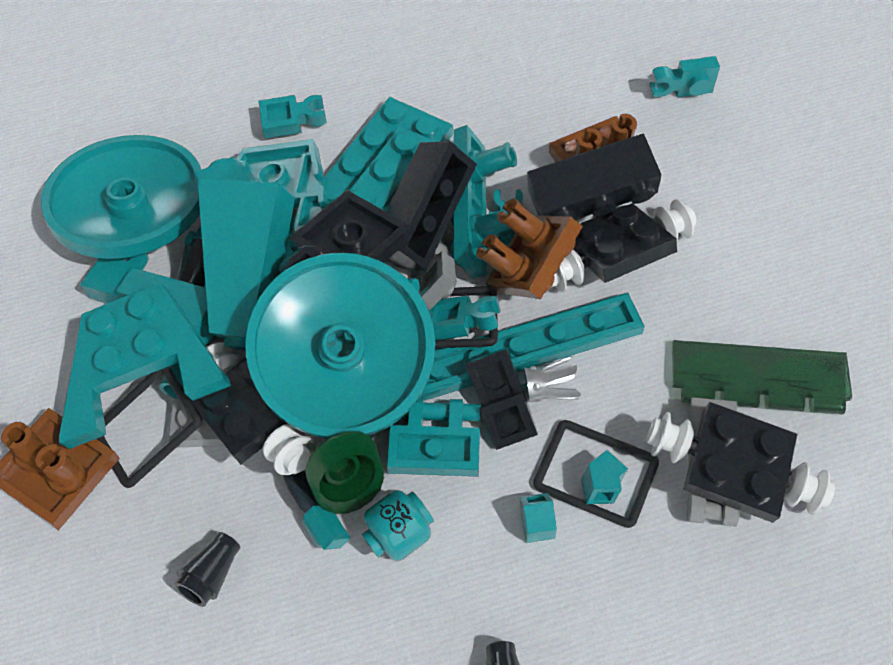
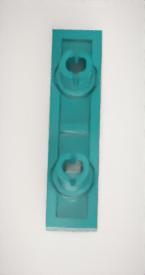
[451,125,517,279]

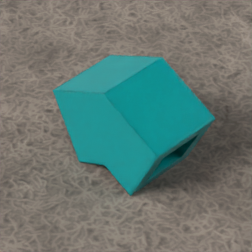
[581,449,628,504]
[520,493,557,543]

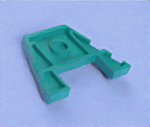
[184,139,329,245]
[59,282,231,449]

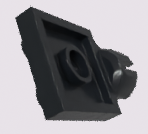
[278,190,412,273]

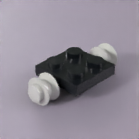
[552,199,696,292]
[190,342,316,475]
[646,402,835,523]

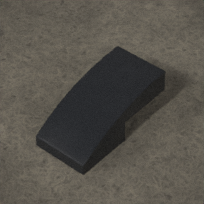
[465,347,538,450]

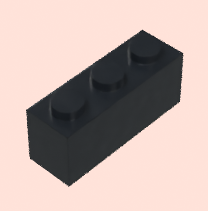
[527,133,662,221]
[386,141,477,270]

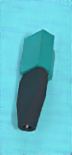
[283,471,351,550]

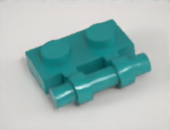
[387,398,481,477]

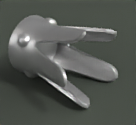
[521,355,581,402]

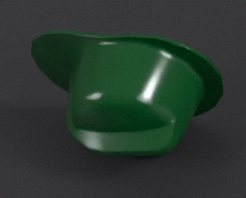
[305,431,384,514]

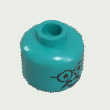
[361,490,434,561]

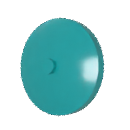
[41,135,201,259]
[245,253,435,439]

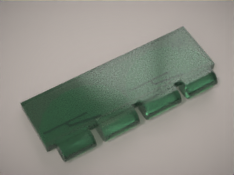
[672,340,853,415]

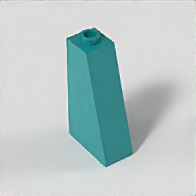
[198,177,295,351]

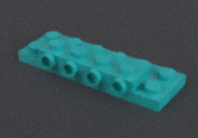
[290,96,453,234]

